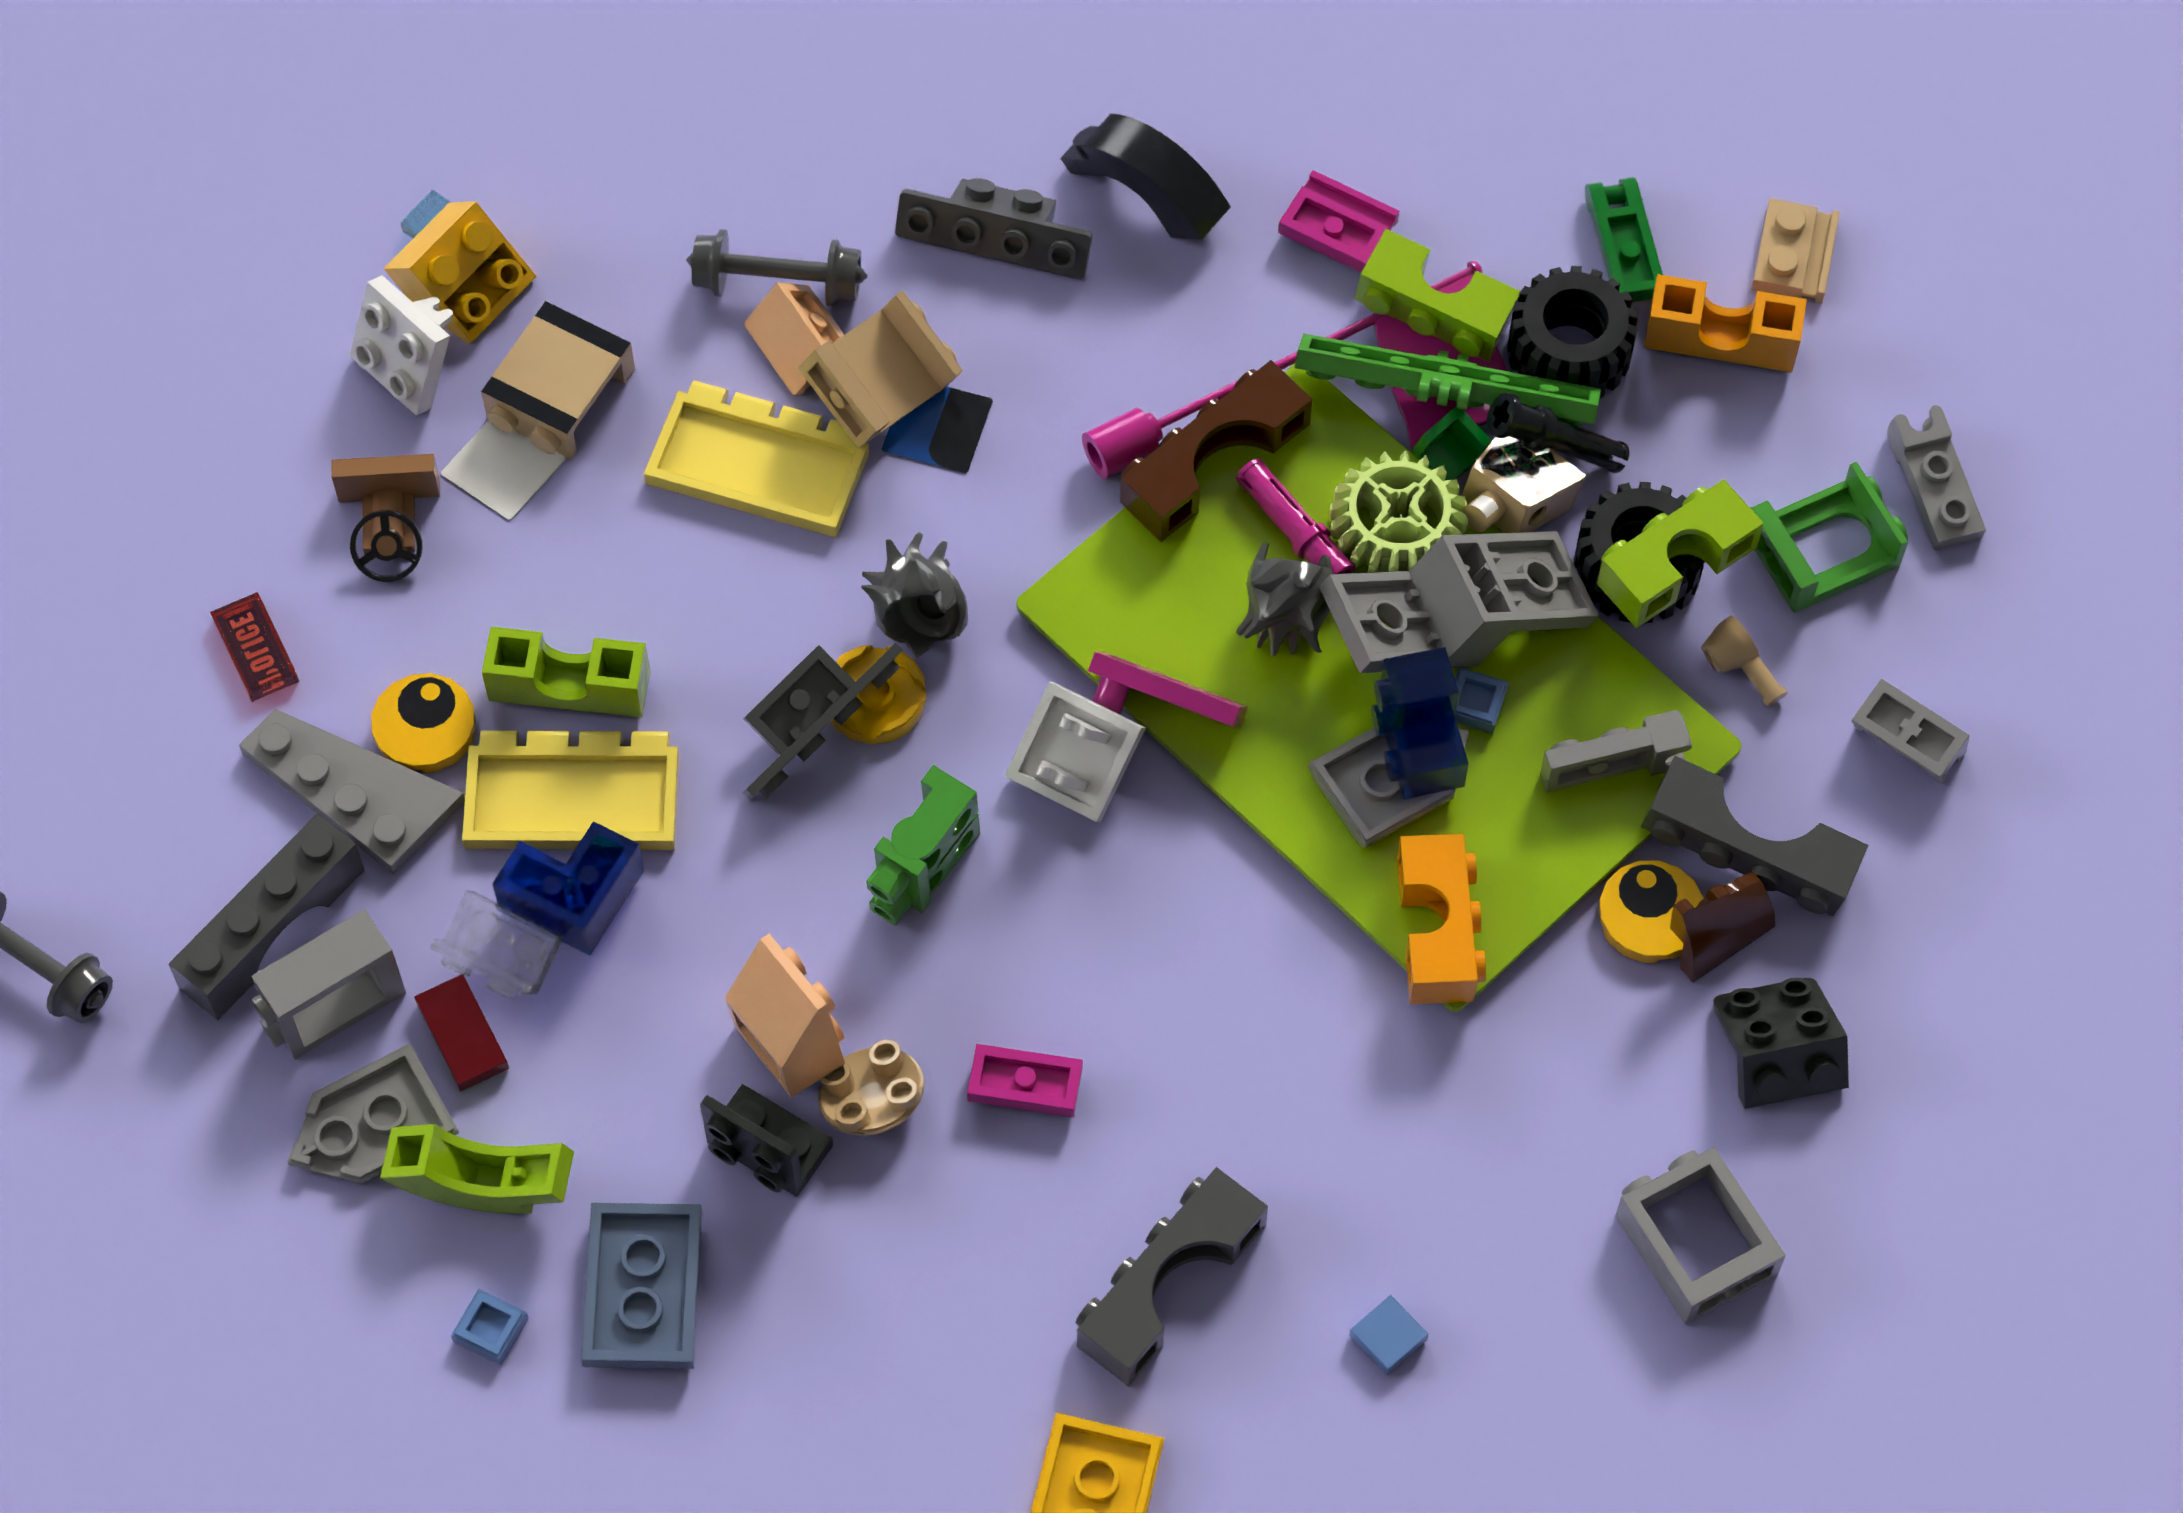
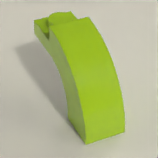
[380,1124,574,1214]

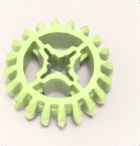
[1329,450,1468,573]

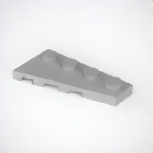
[239,709,465,875]

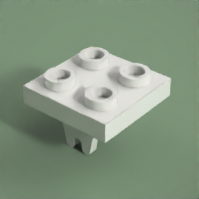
[349,275,453,416]
[1005,682,1146,822]

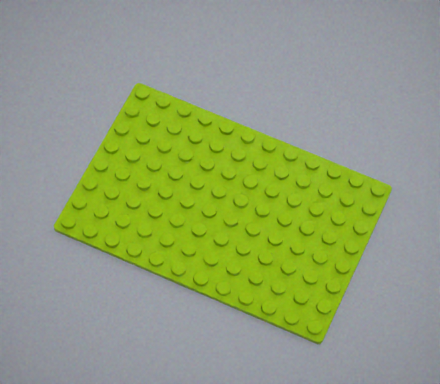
[1016,364,1741,1012]

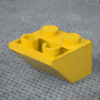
[383,201,536,343]

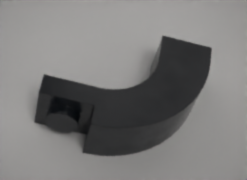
[1060,113,1231,240]

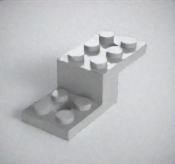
[1319,531,1599,673]

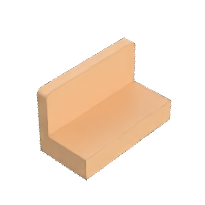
[745,282,844,395]

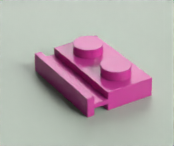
[1278,170,1399,272]

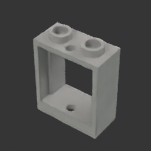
[251,909,406,1059]
[1615,1147,1786,1325]

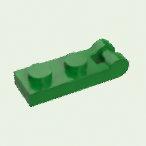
[1585,177,1663,302]

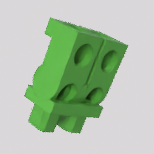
[866,765,980,926]

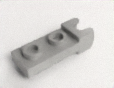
[1887,405,1986,550]
[1540,710,1692,792]

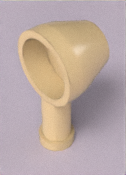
[1701,615,1788,707]

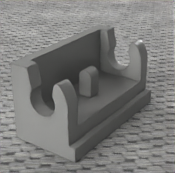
[1851,679,1970,784]

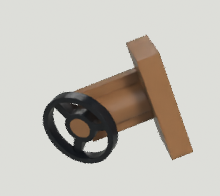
[331,454,440,582]

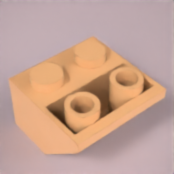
[725,934,845,1098]

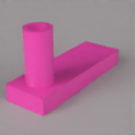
[1088,651,1248,727]

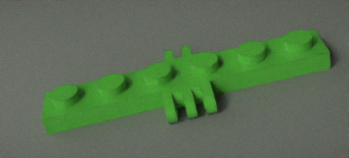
[1295,333,1601,426]

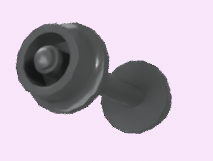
[686,229,868,307]
[0,891,113,1023]

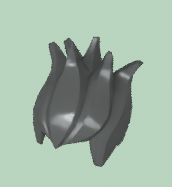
[861,532,968,658]
[1236,542,1334,656]

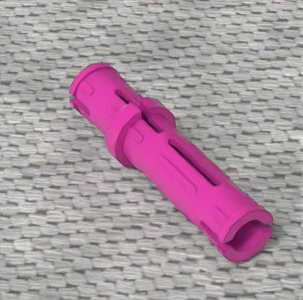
[1236,458,1356,574]

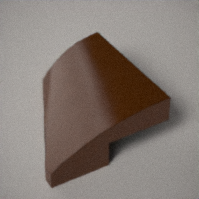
[1670,872,1775,983]

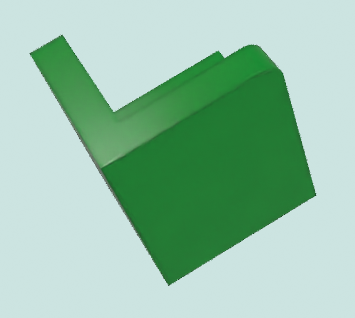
[1411,406,1492,480]

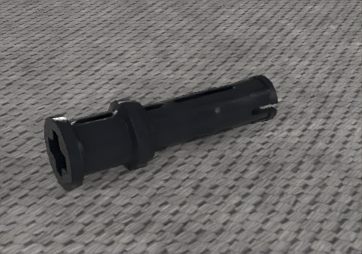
[1486,392,1630,474]

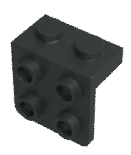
[1713,978,1849,1109]

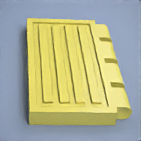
[644,380,869,538]
[462,730,679,850]

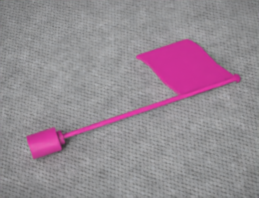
[1082,261,1508,479]

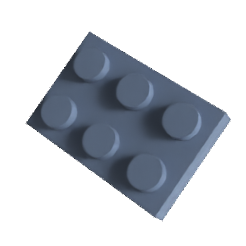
[581,1203,703,1369]

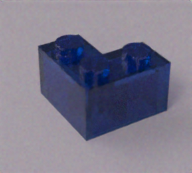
[1371,647,1469,799]
[492,821,644,956]

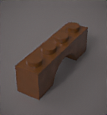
[1120,360,1313,542]

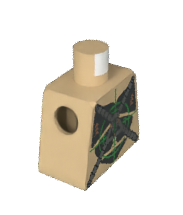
[1462,436,1586,533]

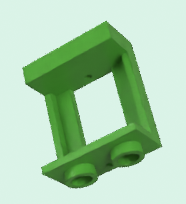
[1751,461,1908,613]

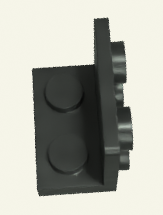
[700,1084,833,1197]

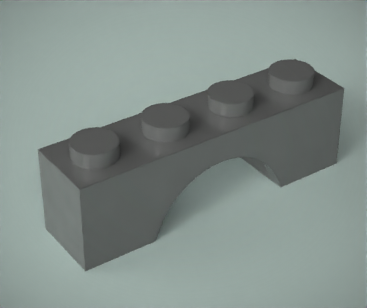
[1641,756,1869,916]
[168,813,365,1020]
[1075,1167,1268,1387]

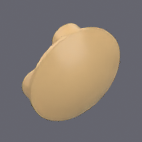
[818,1040,924,1136]

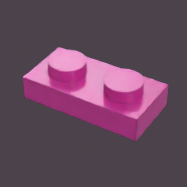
[967,1044,1083,1117]

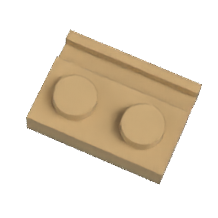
[1751,198,1840,304]

